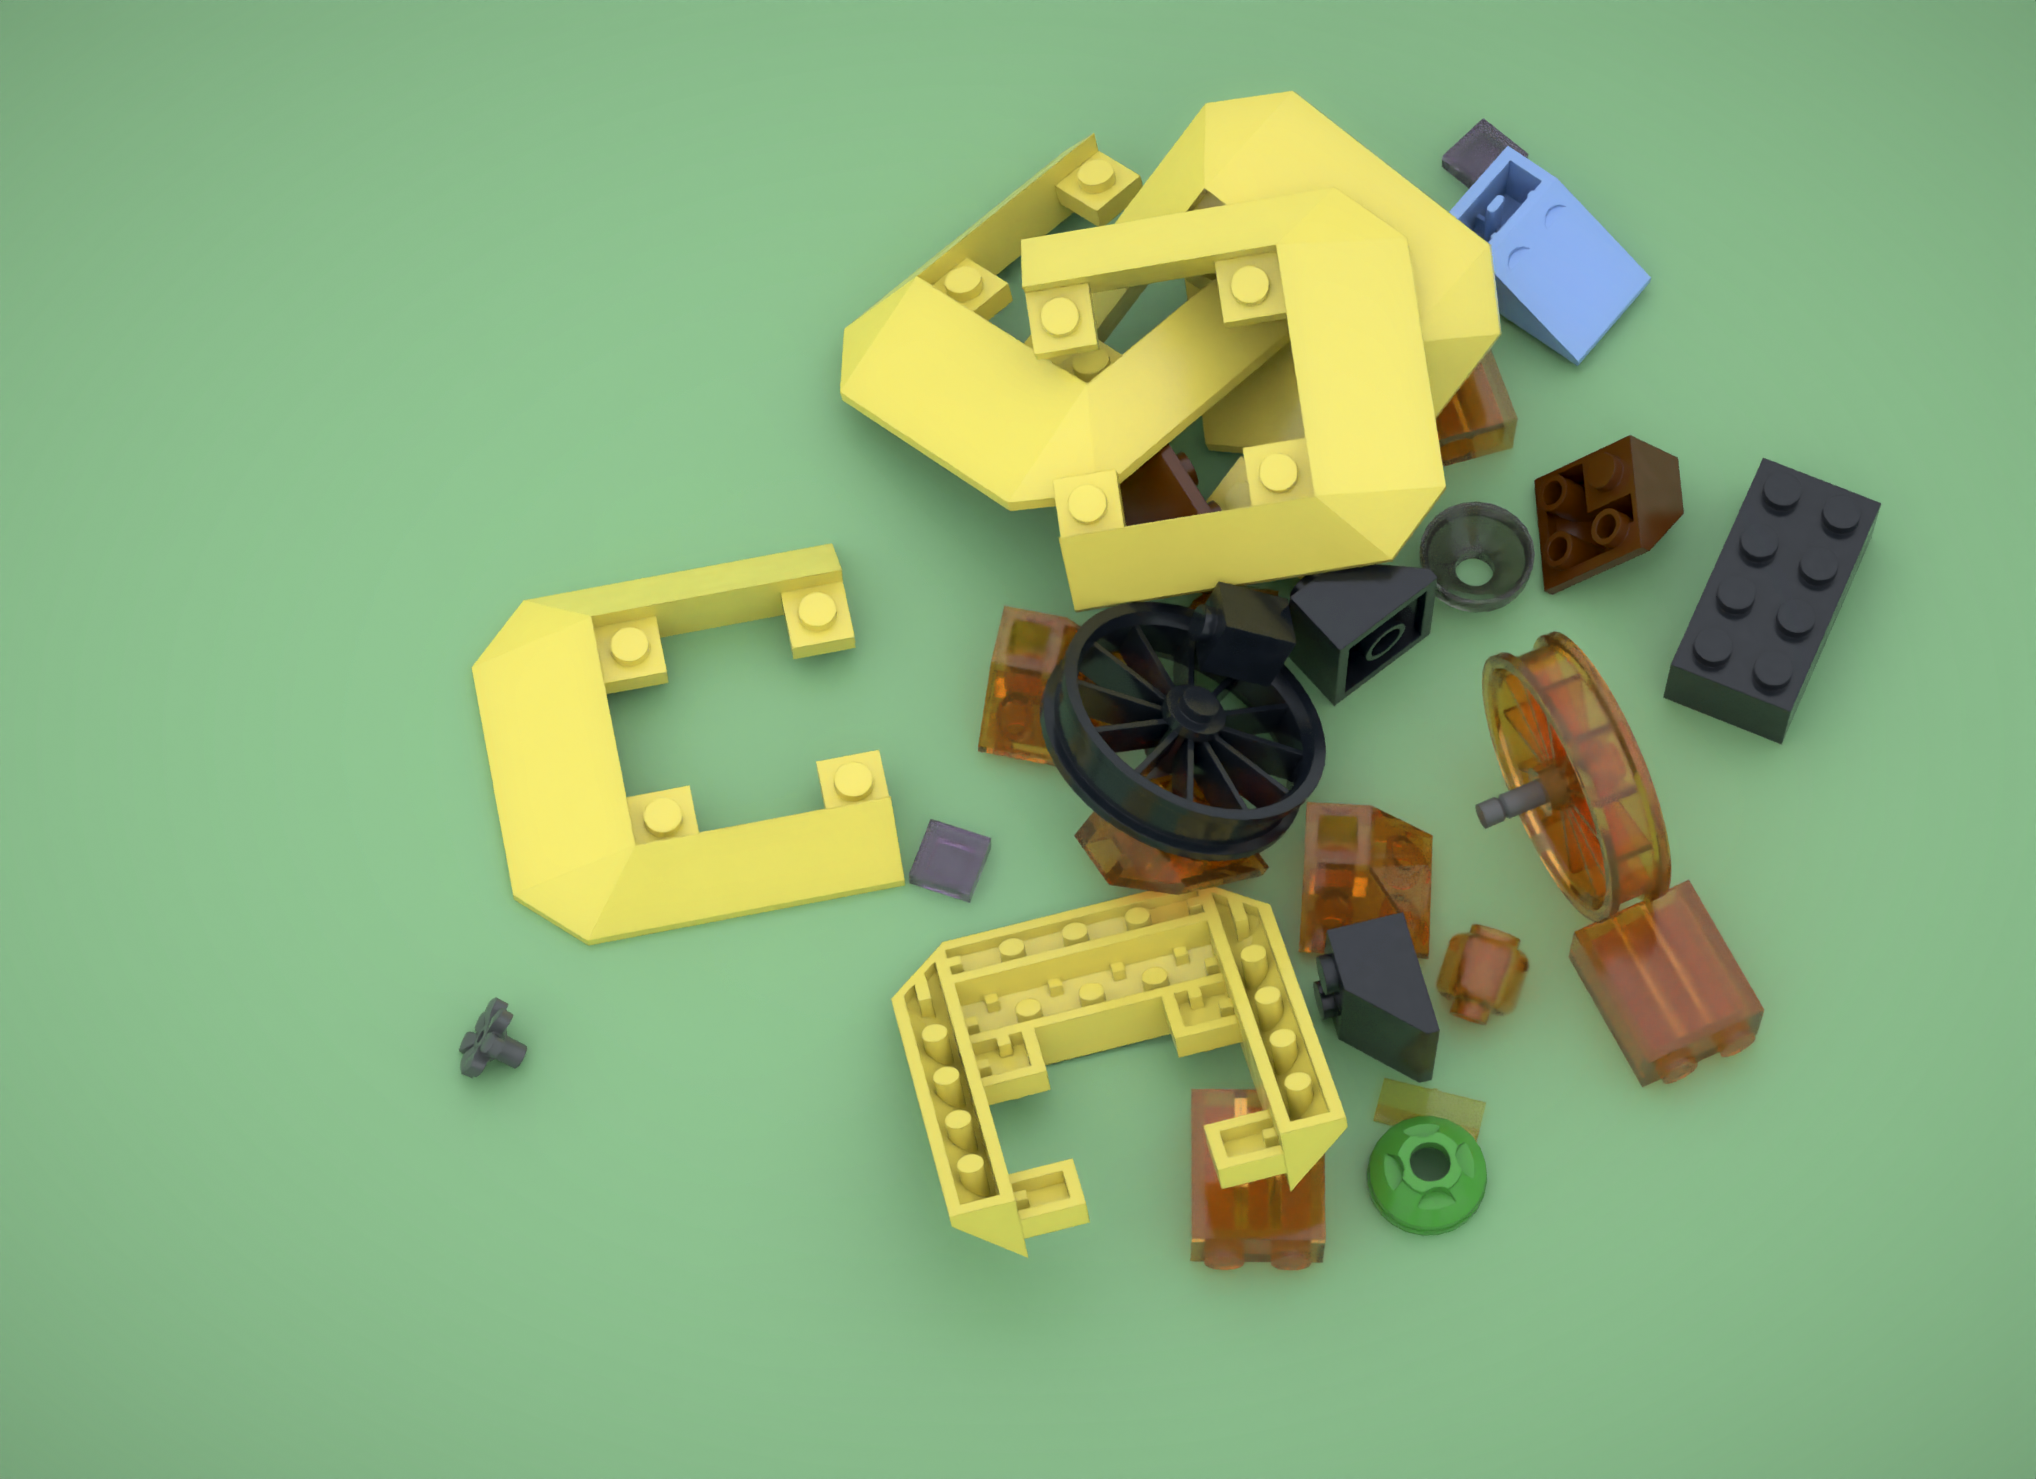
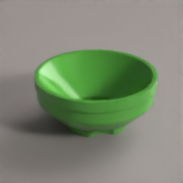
[1366,1116,1487,1236]

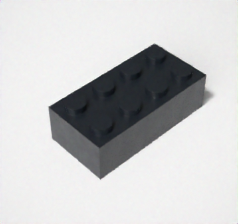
[1663,458,1881,744]

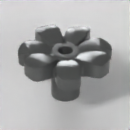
[459,997,527,1078]

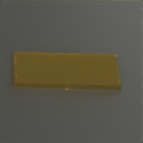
[1373,1078,1486,1142]

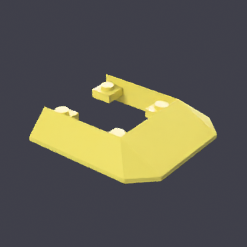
[1024,91,1502,579]
[840,133,1290,511]
[1021,187,1446,613]
[472,543,905,946]
[891,880,1348,1258]

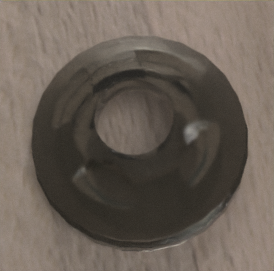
[1419,502,1535,613]

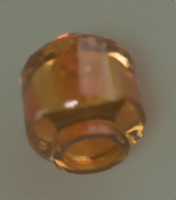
[1435,924,1530,1025]

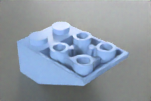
[1449,146,1651,366]

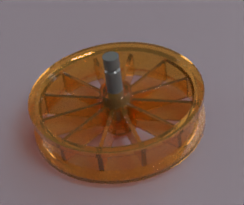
[1475,631,1671,923]

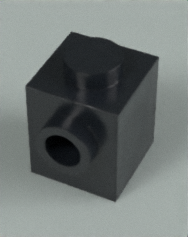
[1189,582,1297,687]

